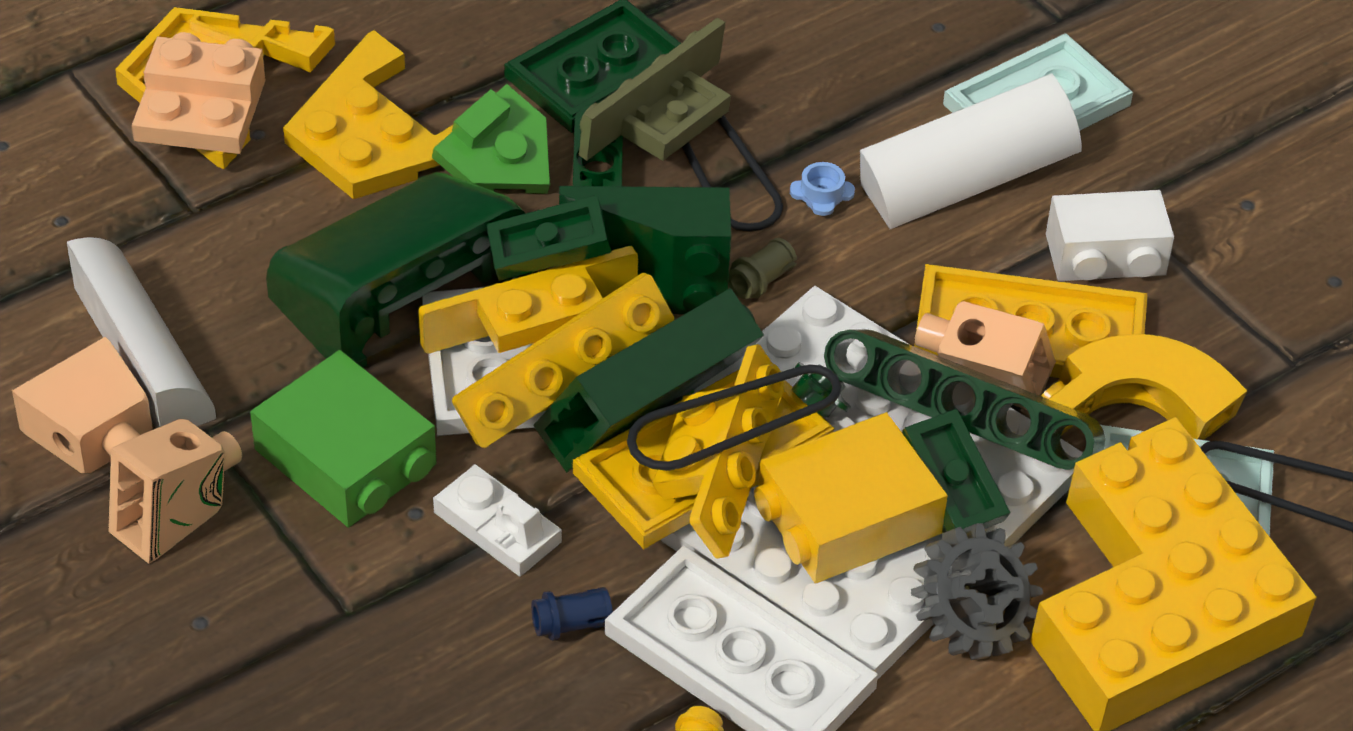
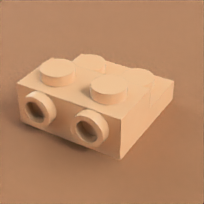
[132,32,265,154]

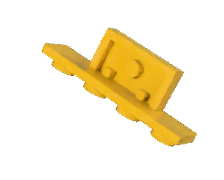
[418,246,638,354]
[452,273,674,448]
[652,344,784,559]

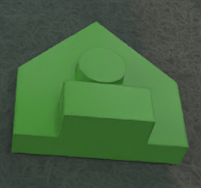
[432,84,550,194]

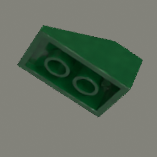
[559,186,731,314]

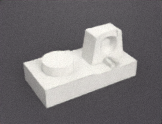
[433,464,562,577]

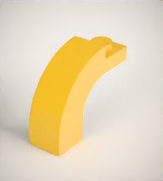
[1041,334,1247,440]

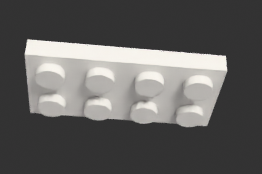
[605,545,878,731]

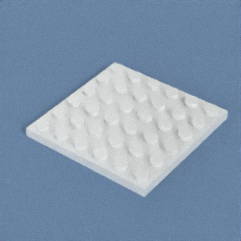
[661,286,1083,679]

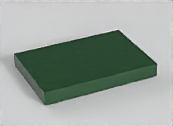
[504,0,681,133]

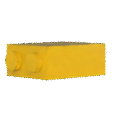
[754,412,948,584]

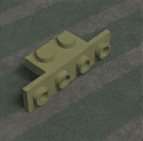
[579,18,731,161]

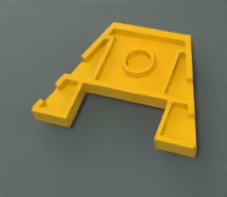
[115,7,335,169]
[283,30,453,199]

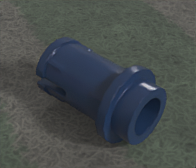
[531,587,613,641]

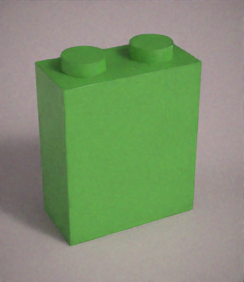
[250,350,437,528]

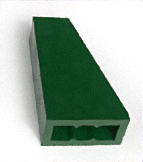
[533,288,764,473]

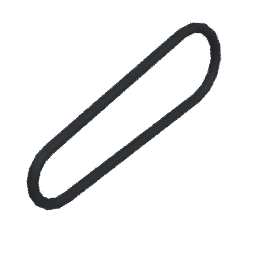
[682,115,783,232]
[627,364,841,471]
[1200,440,1353,532]

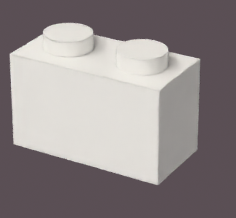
[1046,190,1174,281]

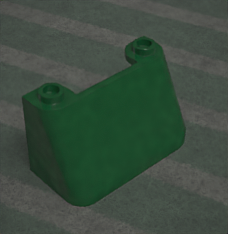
[266,172,526,368]

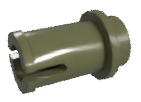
[728,238,797,299]

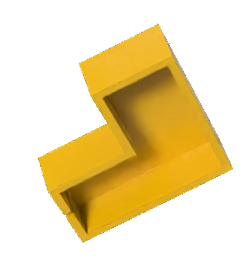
[1030,417,1317,731]

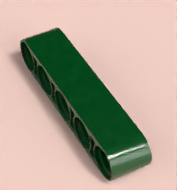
[824,329,1106,470]

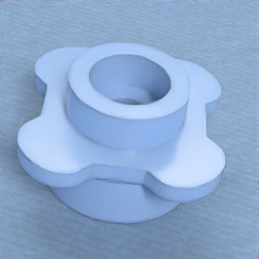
[790,162,855,216]

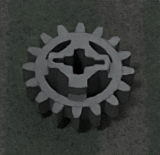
[911,523,1043,660]

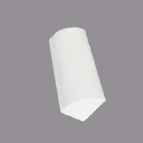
[860,73,1082,229]
[67,237,216,428]

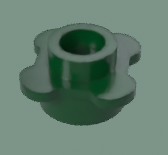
[792,362,851,418]

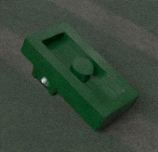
[486,195,612,280]
[902,408,1011,531]

